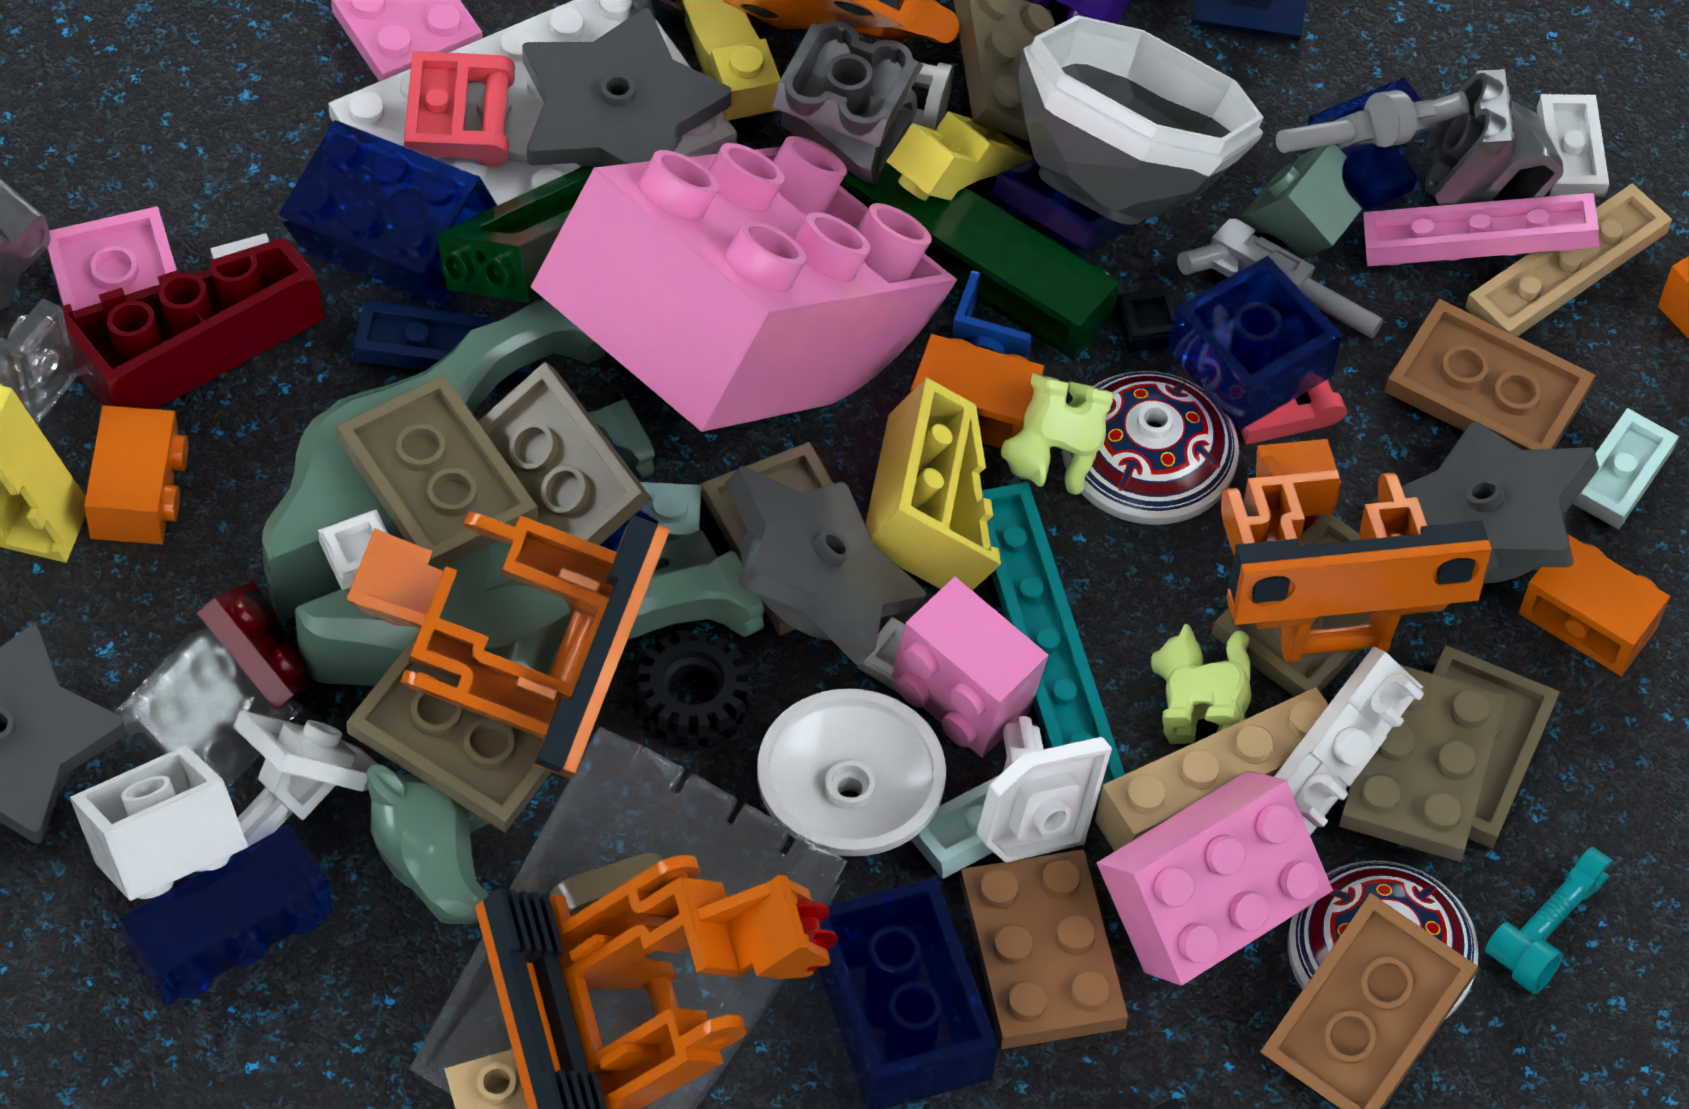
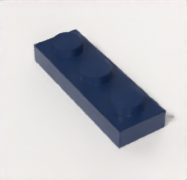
[353,300,534,384]

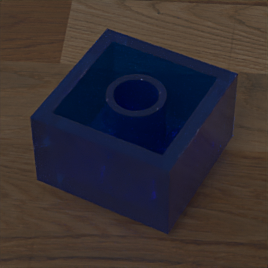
[1168,256,1342,430]

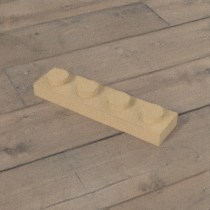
[1465,183,1672,337]

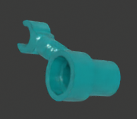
[1485,846,1613,995]

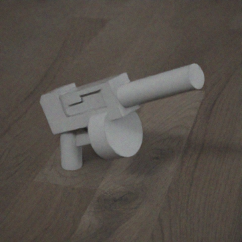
[1276,90,1470,153]
[1177,219,1383,339]

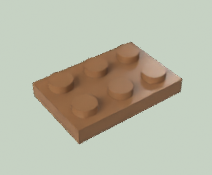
[1384,299,1596,450]
[959,849,1128,1050]
[1260,893,1479,1109]

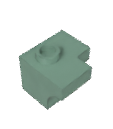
[1240,144,1362,259]

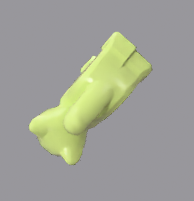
[1001,373,1114,495]
[1151,624,1251,744]

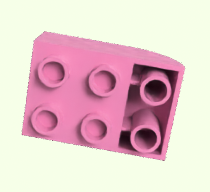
[531,136,957,432]

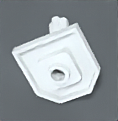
[233,710,377,855]
[976,716,1112,863]

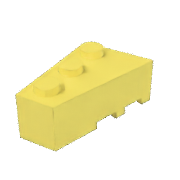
[865,377,1001,591]
[0,384,86,563]

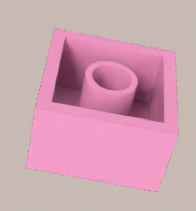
[891,577,1049,758]

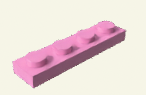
[1363,193,1599,267]

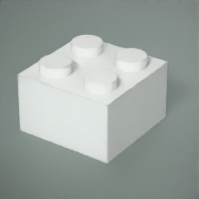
[70,745,248,901]

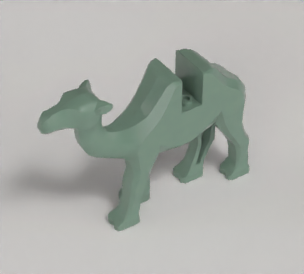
[262,300,765,925]

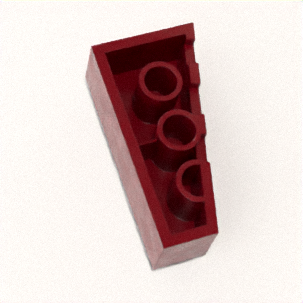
[49,237,325,409]

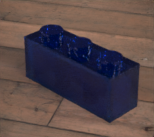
[120,824,332,1005]

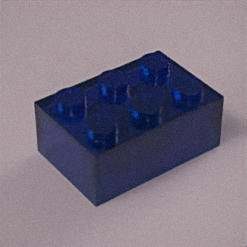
[277,120,498,306]
[818,877,998,1109]

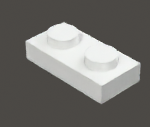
[1536,94,1609,198]

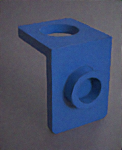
[951,270,1032,359]

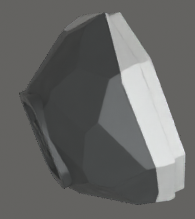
[1018,15,1264,225]

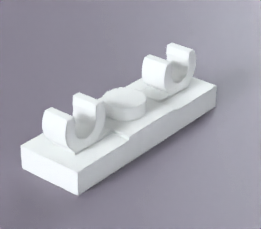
[1274,646,1424,835]

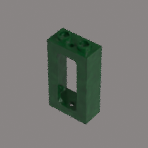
[436,166,594,303]

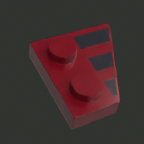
[197,581,313,710]

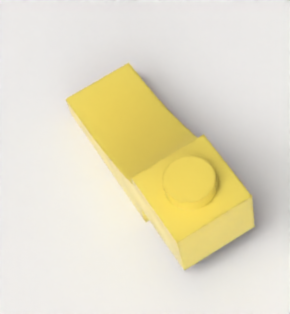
[680,0,780,121]
[886,111,1033,201]

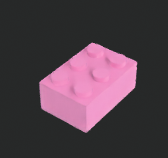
[1097,771,1333,986]

